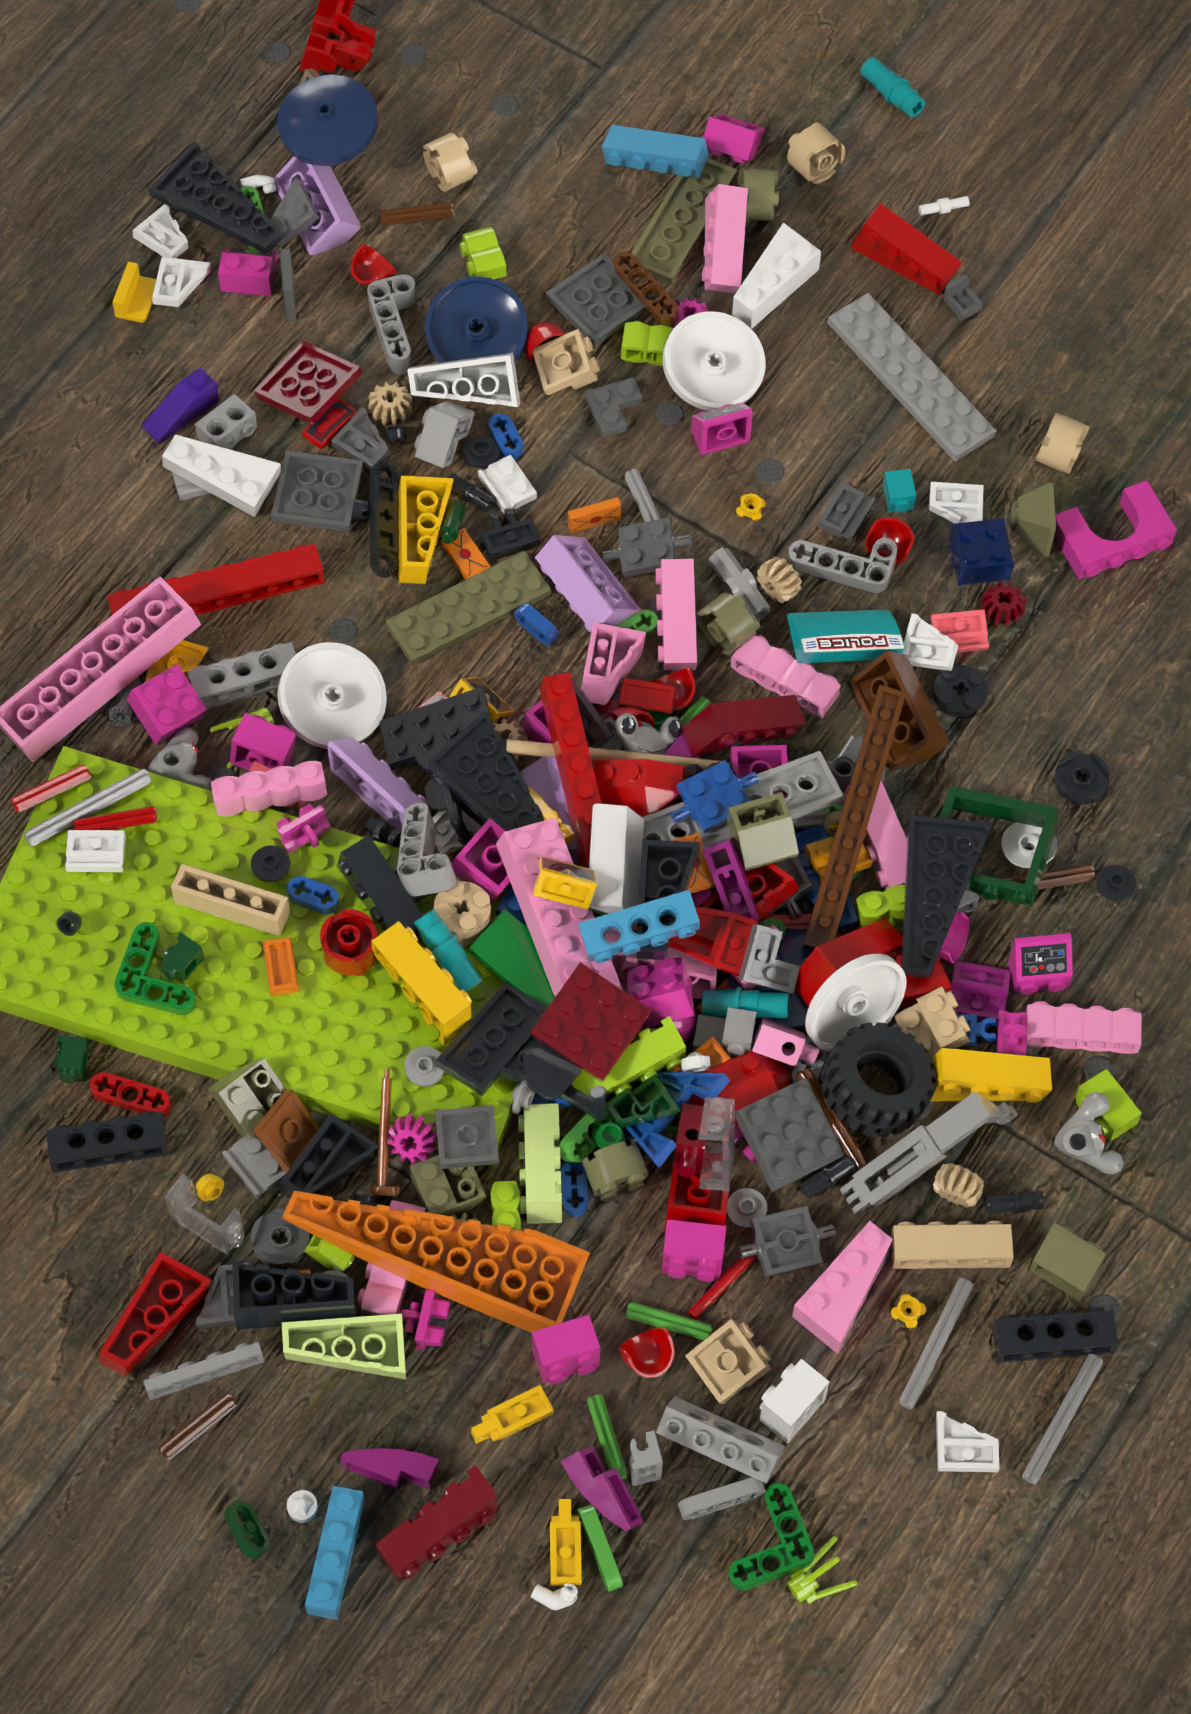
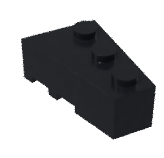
[279,1114,379,1199]

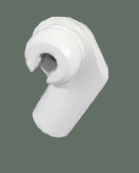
[240,174,277,194]
[531,1583,578,1610]

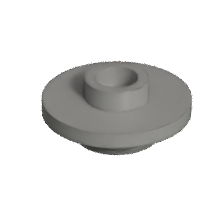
[404,1046,444,1087]
[512,1080,535,1114]
[727,1188,767,1228]

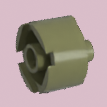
[737,168,779,221]
[696,593,760,655]
[582,1141,649,1201]

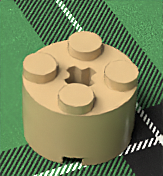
[787,122,845,184]
[423,133,478,192]
[1036,413,1090,474]
[434,880,491,947]

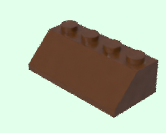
[849,650,950,771]

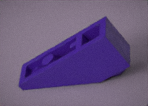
[142,368,219,444]

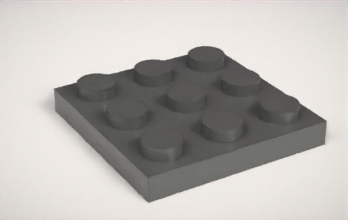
[546,253,652,347]
[271,450,364,532]
[733,1078,845,1192]

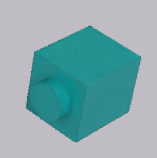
[883,469,916,513]

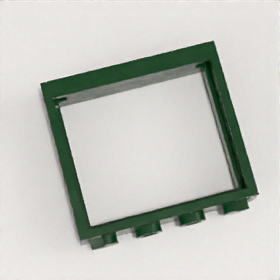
[940,786,1059,906]

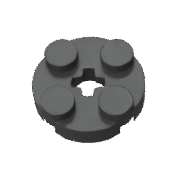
[251,1208,310,1268]

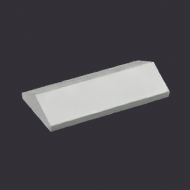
[589,804,644,914]

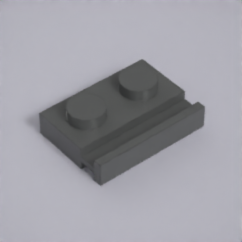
[817,483,876,543]

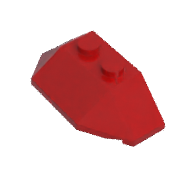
[592,759,685,817]
[686,1051,791,1126]

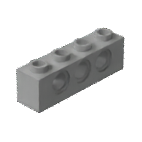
[187,642,296,709]
[656,1396,784,1483]

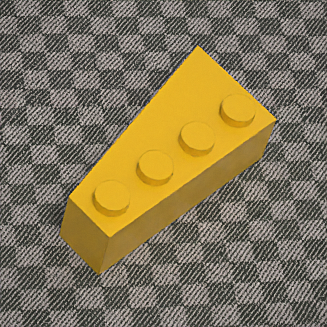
[398,476,454,584]
[371,921,472,1046]
[931,1048,1052,1103]

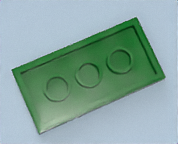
[468,909,555,1008]

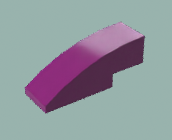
[560,1445,644,1531]
[340,1448,440,1490]

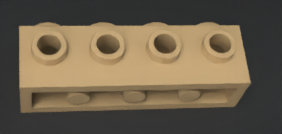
[171,864,290,936]
[891,1221,1013,1269]

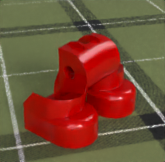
[299,0,376,74]

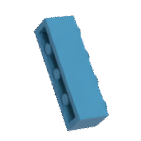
[602,125,709,178]
[305,1486,365,1620]

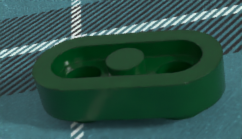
[224,1500,270,1559]

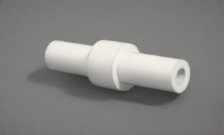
[918,196,969,216]

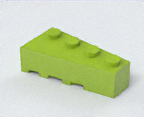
[571,1016,686,1098]

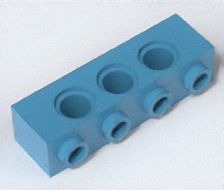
[578,890,700,963]

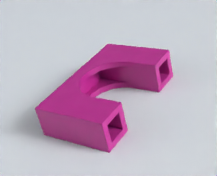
[1054,480,1177,579]

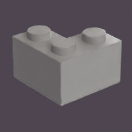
[415,401,475,468]
[693,1007,756,1059]

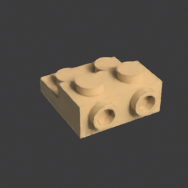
[533,329,600,395]
[894,987,971,1058]
[685,1319,772,1404]

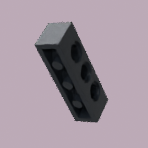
[46,1111,169,1173]
[992,1307,1119,1363]

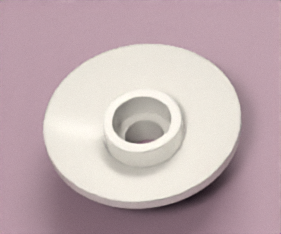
[1001,822,1057,868]

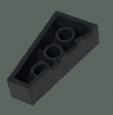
[336,835,423,942]
[636,839,700,960]
[232,1260,356,1330]

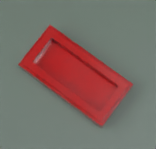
[619,678,677,715]

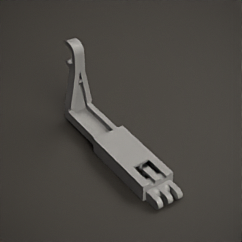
[840,1092,1018,1215]

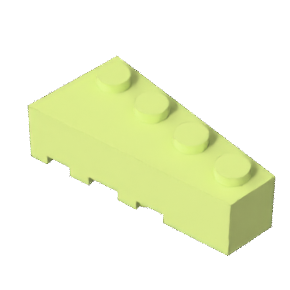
[518,1104,562,1224]
[282,1314,406,1380]

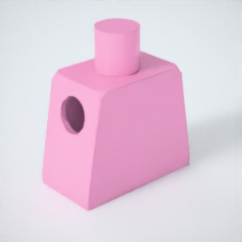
[752,1018,820,1066]

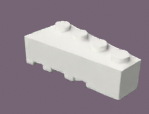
[732,223,821,329]
[408,353,520,407]
[162,435,281,517]

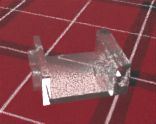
[699,1097,735,1191]
[165,1174,244,1254]

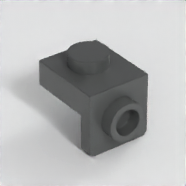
[944,274,983,321]

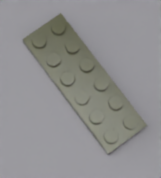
[627,158,737,285]
[386,551,551,666]

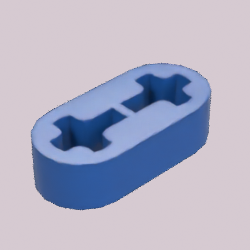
[489,414,523,460]
[514,603,559,646]
[287,876,339,915]
[561,1162,588,1217]

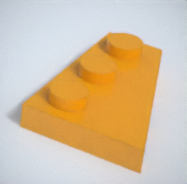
[144,640,209,683]

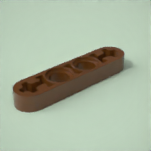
[613,251,679,326]

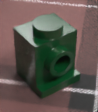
[160,932,205,984]
[55,1036,90,1083]

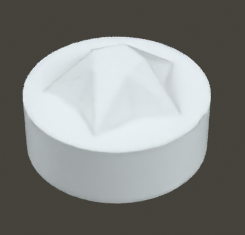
[681,1052,711,1073]
[287,1490,318,1523]

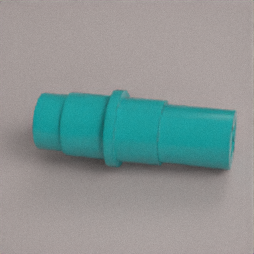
[860,57,925,118]
[413,909,483,992]
[702,987,791,1019]

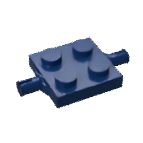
[670,760,759,834]

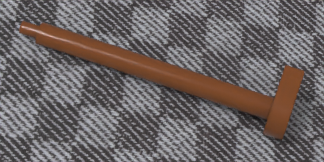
[370,1069,401,1196]

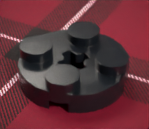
[933,665,988,718]
[1054,751,1110,806]

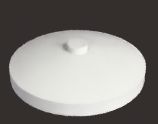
[663,311,766,411]
[278,642,387,749]
[805,954,906,1052]

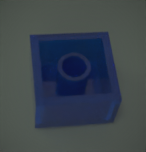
[948,518,1014,585]

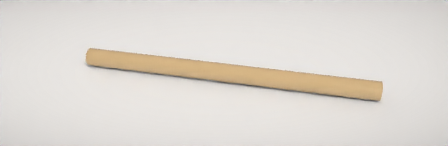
[506,739,723,770]

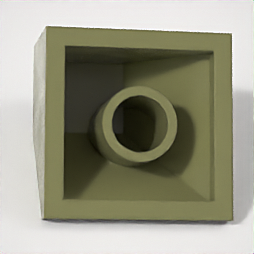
[1011,483,1056,557]

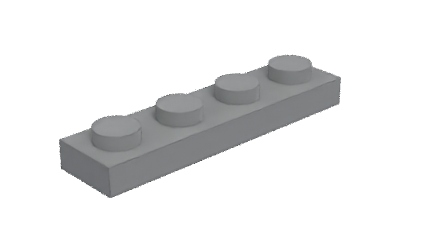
[143,1342,264,1401]

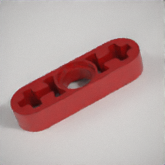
[90,1072,171,1117]

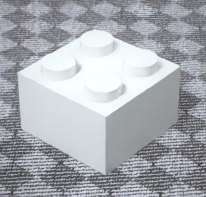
[760,1359,829,1443]

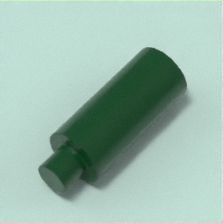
[439,501,466,544]

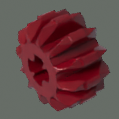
[981,581,1026,628]

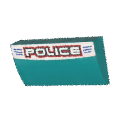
[787,609,905,663]

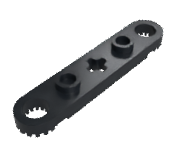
[370,460,399,578]

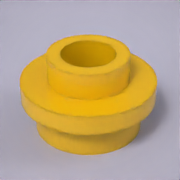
[196,1173,224,1201]

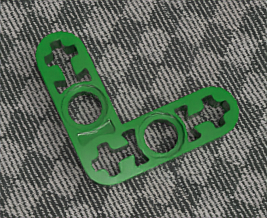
[114,922,196,1015]
[728,1483,814,1591]

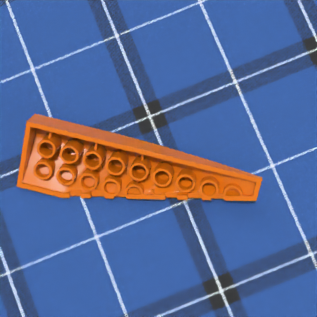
[282,1191,590,1333]

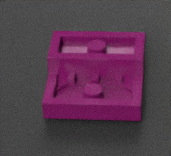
[951,960,1011,1027]

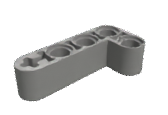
[367,274,416,375]
[789,538,897,593]
[397,803,457,896]

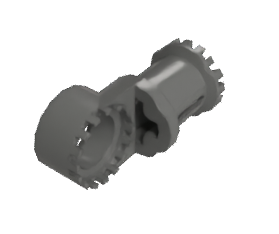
[108,676,144,726]

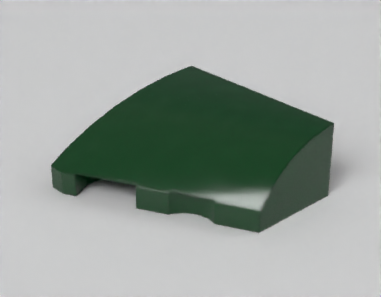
[606,1074,681,1128]

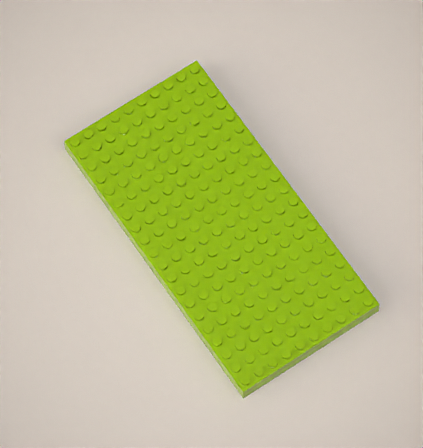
[0,746,522,1167]

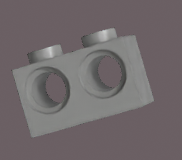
[195,394,257,450]

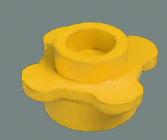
[736,494,766,521]
[891,1294,926,1329]

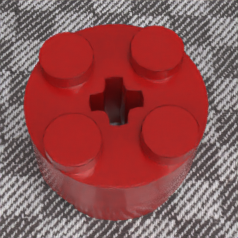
[320,909,378,976]

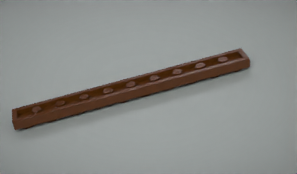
[803,685,906,950]

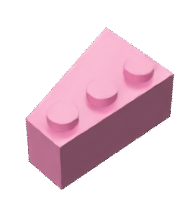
[581,622,646,705]

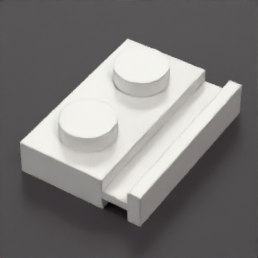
[478,455,537,515]
[65,830,126,872]

